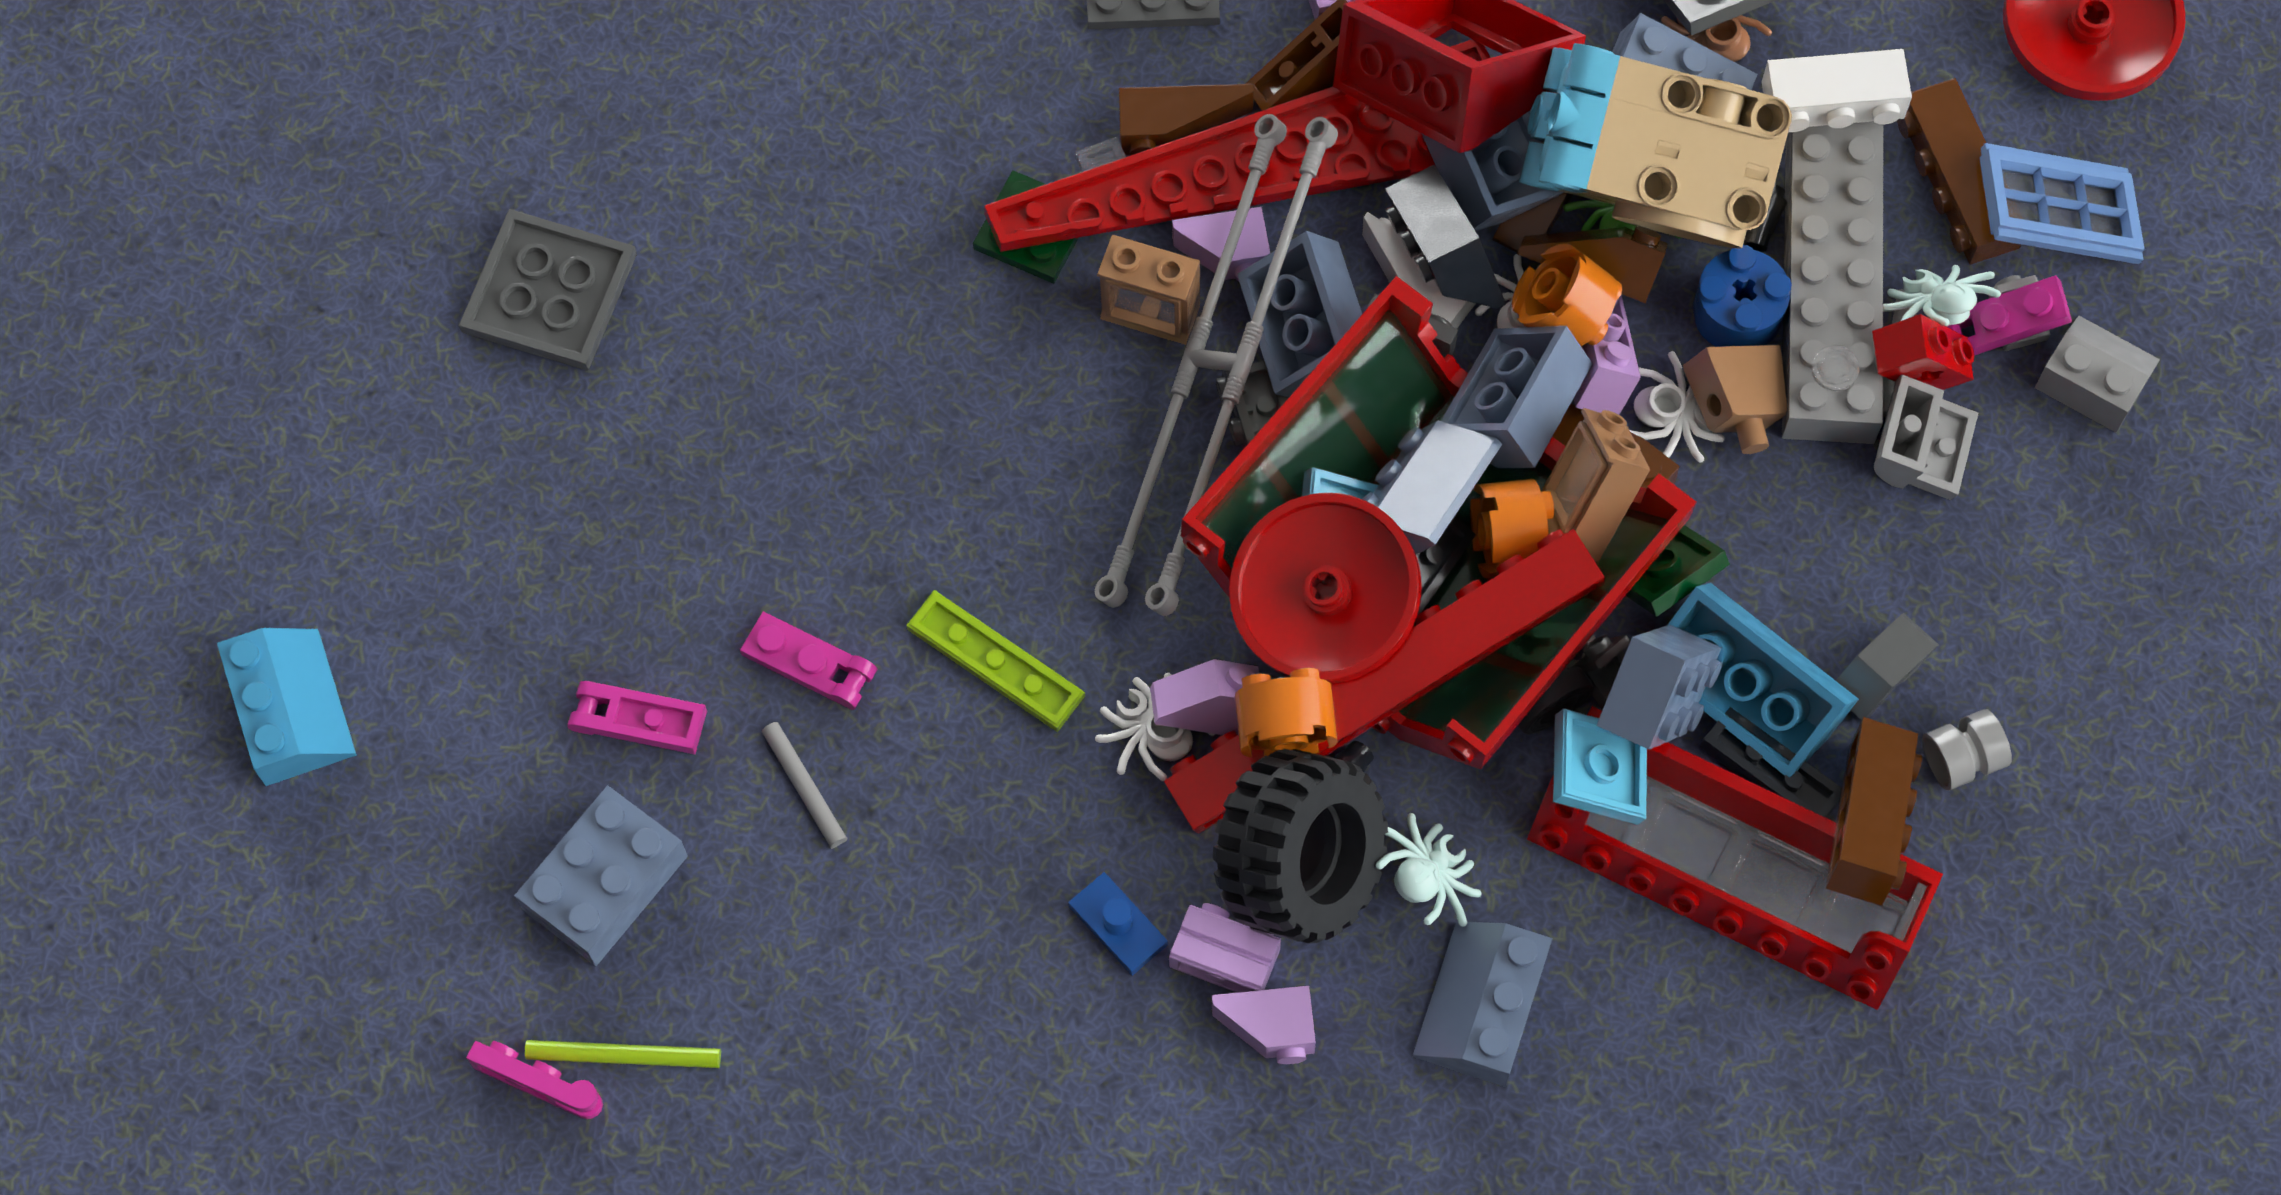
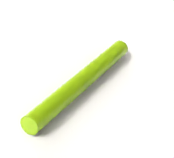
[525,1040,721,1068]

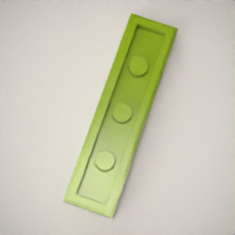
[906,590,1085,732]

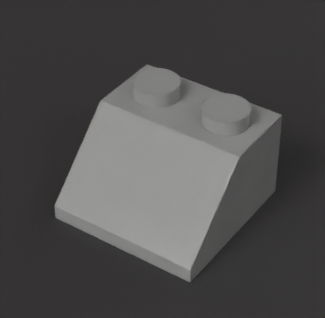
[2035,316,2160,433]

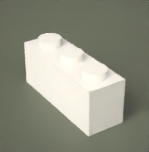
[1762,49,1912,132]

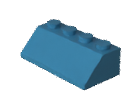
[1668,583,1859,778]

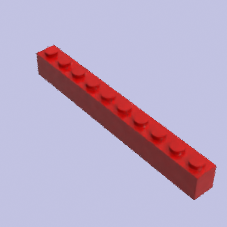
[1164,529,1605,834]

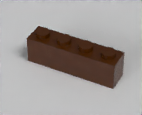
[1897,78,2022,265]
[1825,717,1922,906]

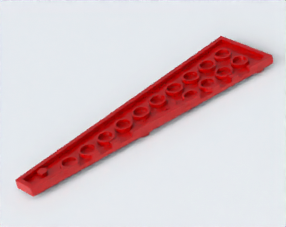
[984,39,1491,252]

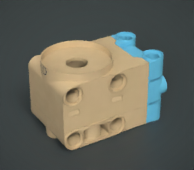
[1519,43,1792,249]

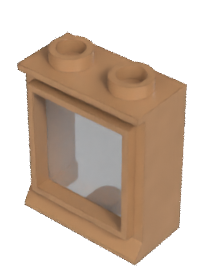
[1097,235,1200,345]
[1542,408,1650,562]

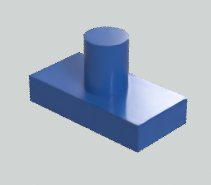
[1068,872,1168,976]

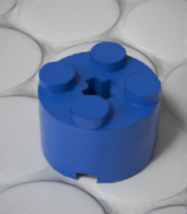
[1693,245,1792,347]

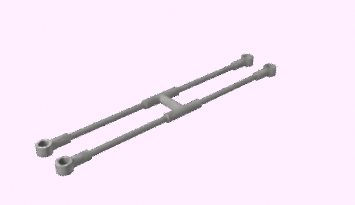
[1094,114,1338,616]

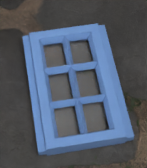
[1980,143,2145,264]

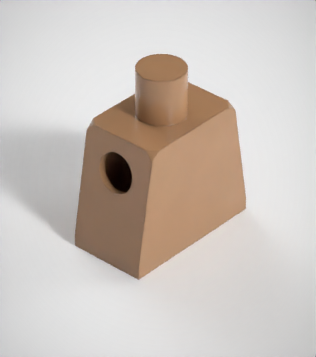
[1683,345,1787,454]

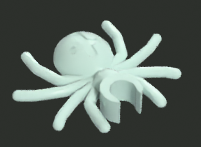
[1883,265,2001,326]
[1376,813,1482,927]

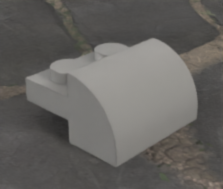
[1874,375,1978,500]

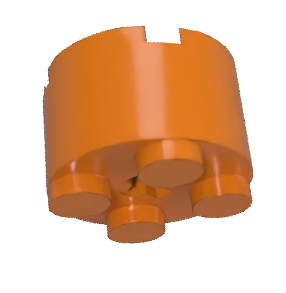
[1512,244,1622,346]
[1470,479,1554,578]
[1235,668,1338,758]

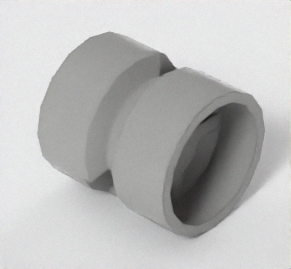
[1922,709,2012,791]

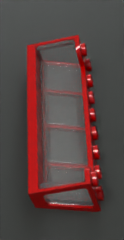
[1527,706,1943,1010]

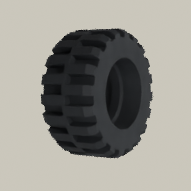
[1213,749,1388,943]

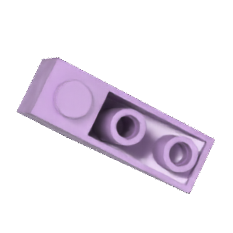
[1574,295,1641,415]

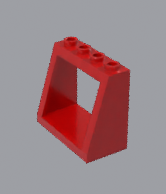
[1333,0,1586,153]

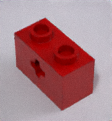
[1872,314,1974,390]

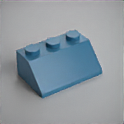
[217,628,357,786]

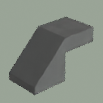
[1836,613,1939,720]

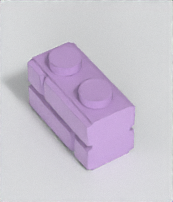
[1169,903,1281,993]

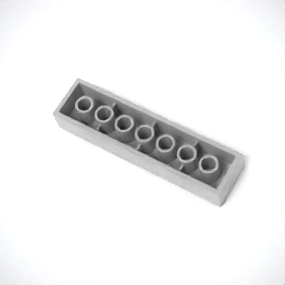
[1782,121,1883,444]

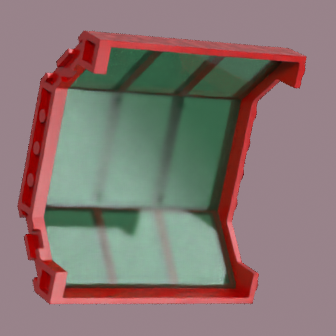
[1180,276,1697,770]

